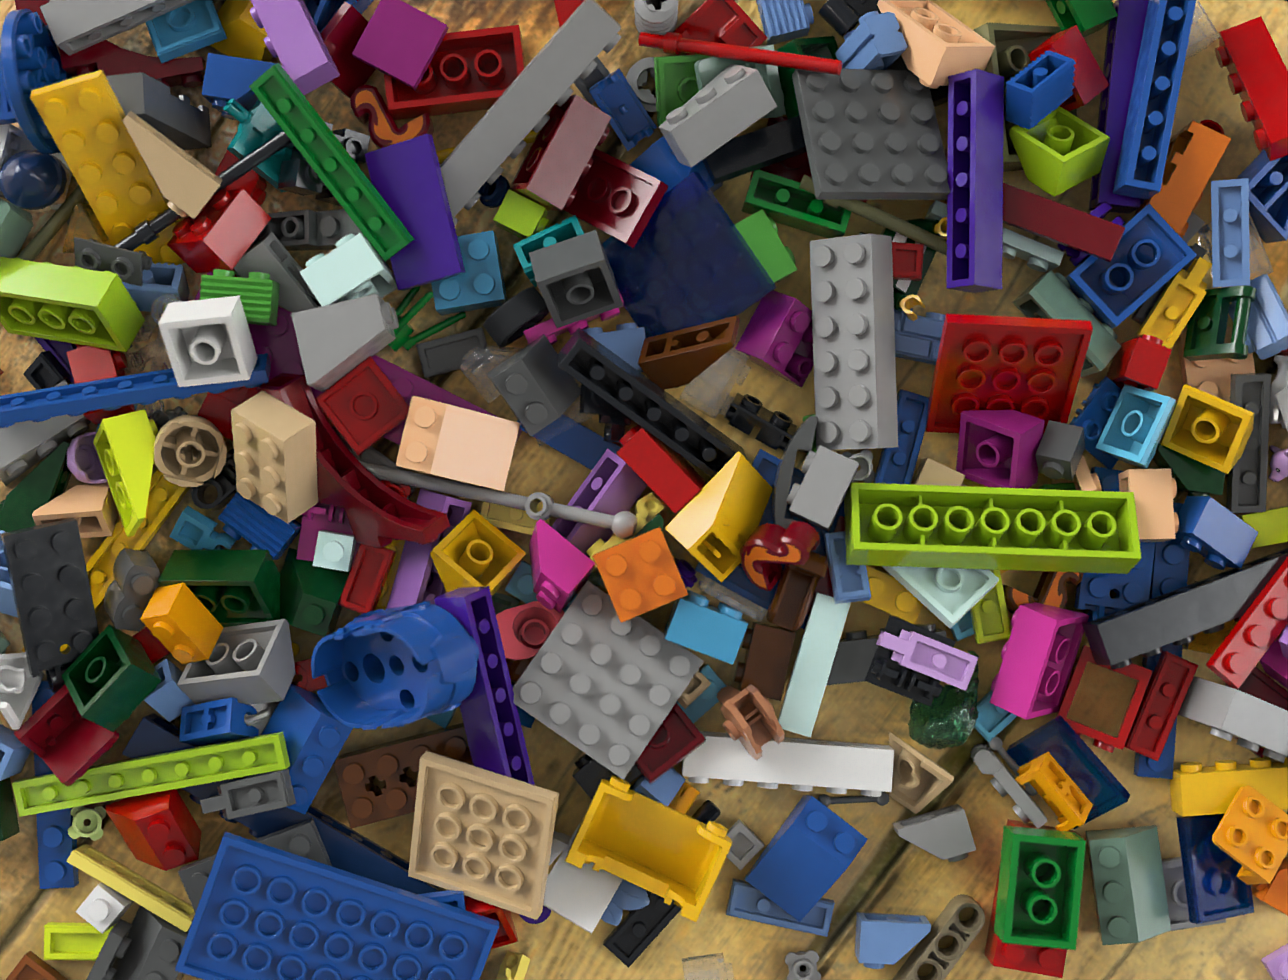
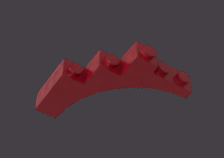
[15,0,207,88]
[256,373,450,548]

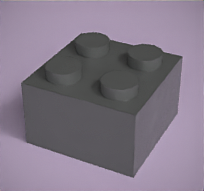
[529,230,623,328]

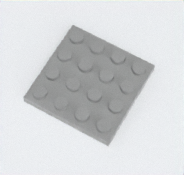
[513,581,704,780]

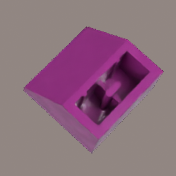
[735,288,814,388]

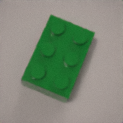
[994,825,1086,950]

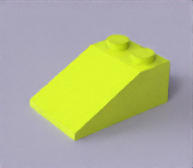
[93,409,158,537]

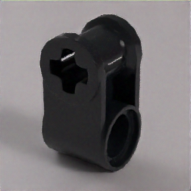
[191,449,237,511]

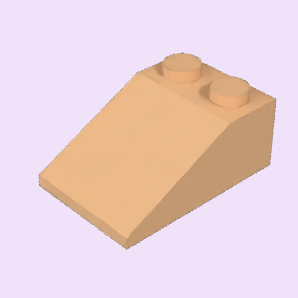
[877,0,995,89]
[395,396,521,491]

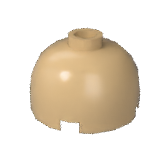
[154,415,227,487]

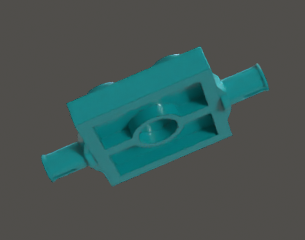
[223,98,292,192]

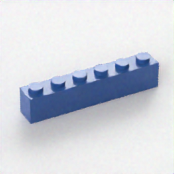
[1113,0,1196,200]

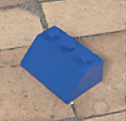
[245,684,353,815]

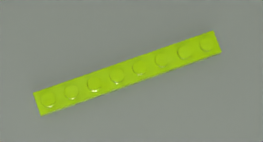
[12,732,290,817]

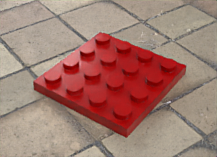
[925,314,1093,434]

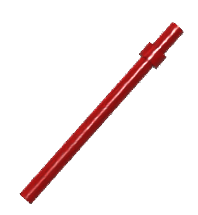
[638,32,842,75]

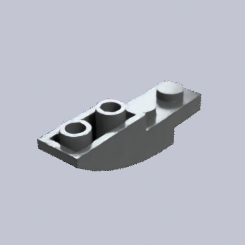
[251,209,367,251]

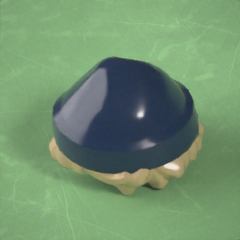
[0,150,70,213]

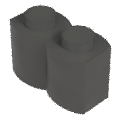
[104,548,160,631]

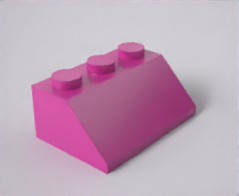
[989,602,1089,720]

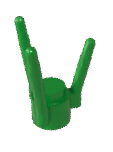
[388,286,466,352]

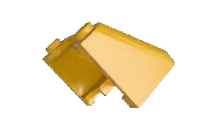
[565,775,732,922]

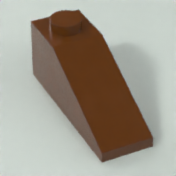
[638,315,740,390]

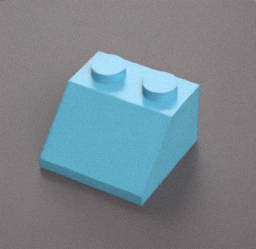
[1095,385,1176,469]

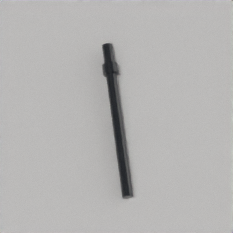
[114,131,292,251]

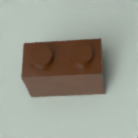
[734,621,796,701]

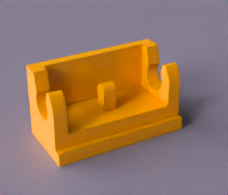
[1015,751,1093,831]

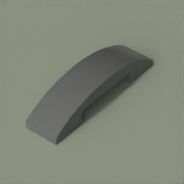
[772,416,818,529]

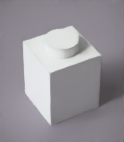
[76,883,134,934]

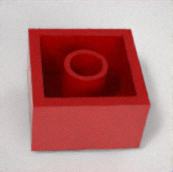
[166,188,271,273]

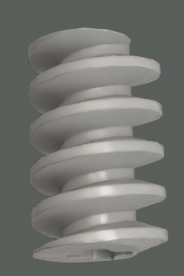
[634,0,678,35]

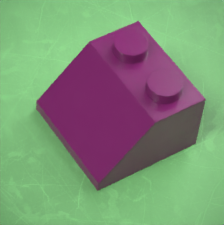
[956,410,1045,489]

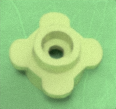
[68,806,106,841]

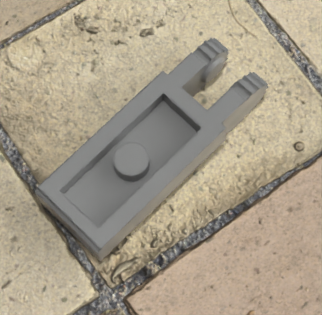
[970,743,1047,829]

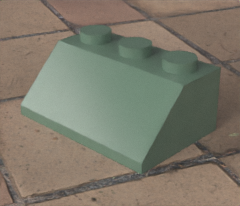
[1012,270,1122,378]
[1085,825,1171,945]

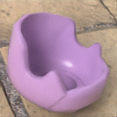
[67,432,107,484]

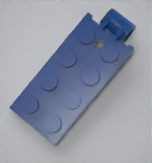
[1074,466,1155,635]

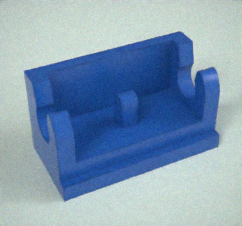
[589,68,657,151]
[179,697,259,746]

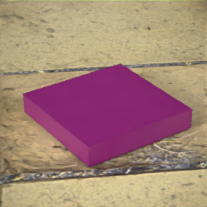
[352,0,449,90]

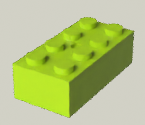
[0,257,145,352]

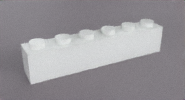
[682,731,894,797]

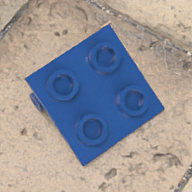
[1070,376,1122,469]

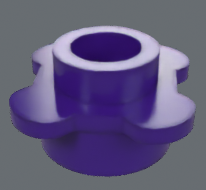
[673,557,698,588]

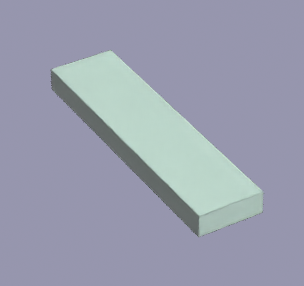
[778,592,851,738]

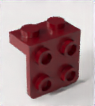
[13,684,119,786]

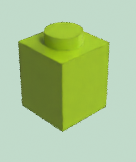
[493,189,550,240]

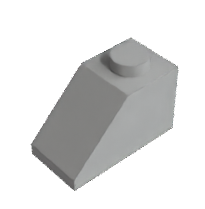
[892,804,976,862]

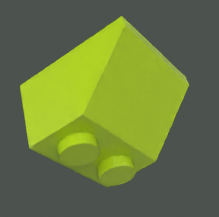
[1009,106,1110,197]

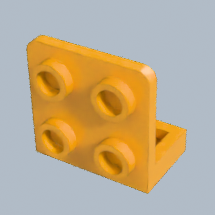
[1212,785,1288,885]

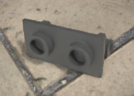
[74,237,152,286]

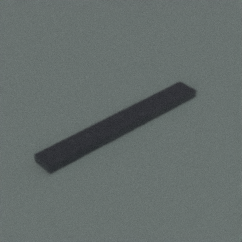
[702,86,948,185]

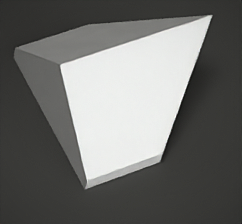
[0,652,44,730]

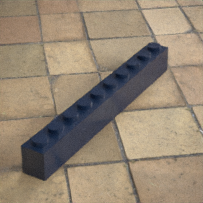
[122,713,446,894]

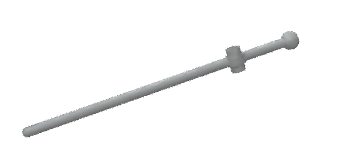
[358,460,637,539]

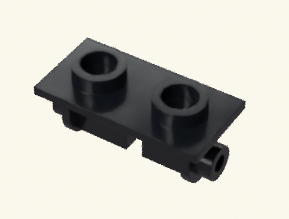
[724,393,797,451]

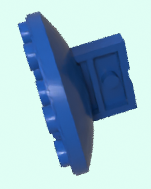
[0,9,72,154]

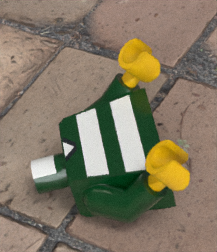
[859,217,947,321]

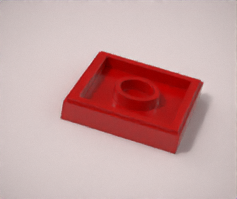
[315,356,410,456]

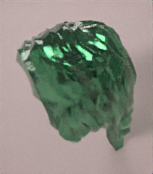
[908,650,979,750]

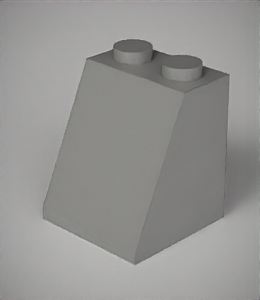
[291,294,399,392]

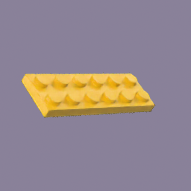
[30,70,185,265]

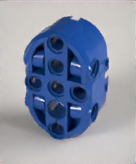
[311,601,479,730]

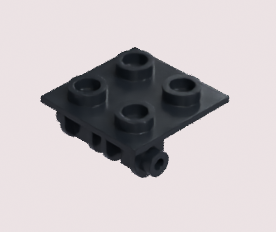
[864,615,956,706]

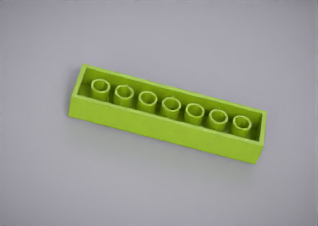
[844,482,1142,574]

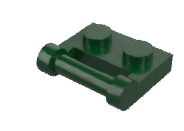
[1183,285,1257,361]

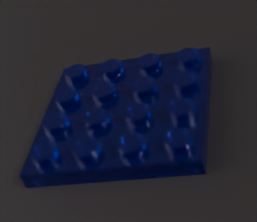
[602,171,777,338]

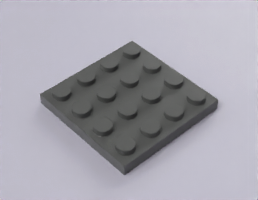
[792,69,951,200]

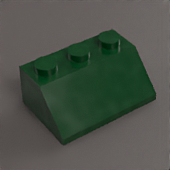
[158,550,280,627]

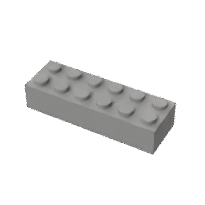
[809,233,898,450]

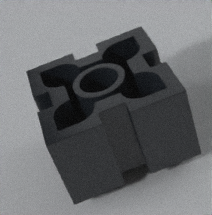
[277,121,370,206]

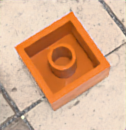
[593,527,688,623]

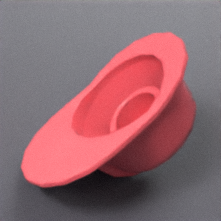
[496,601,565,661]

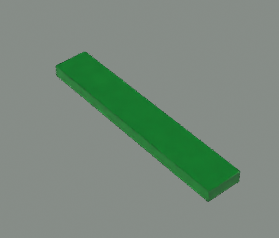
[249,63,414,262]

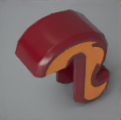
[350,85,434,149]
[740,521,820,592]

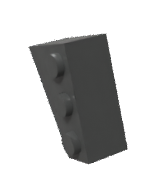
[106,72,212,150]

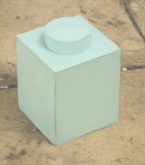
[312,530,356,572]

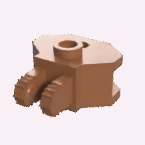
[716,684,785,760]

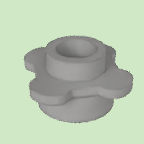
[785,950,821,980]

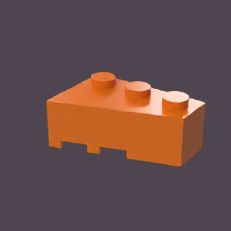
[1134,121,1232,238]

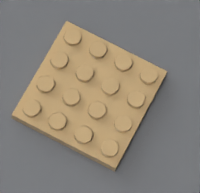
[408,751,559,920]

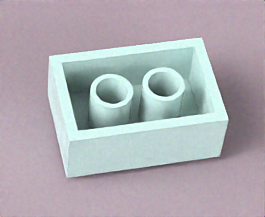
[299,233,397,306]

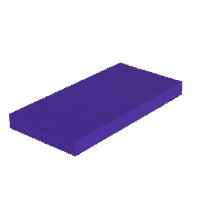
[365,134,466,291]

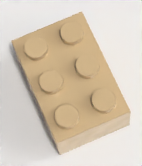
[231,391,318,524]

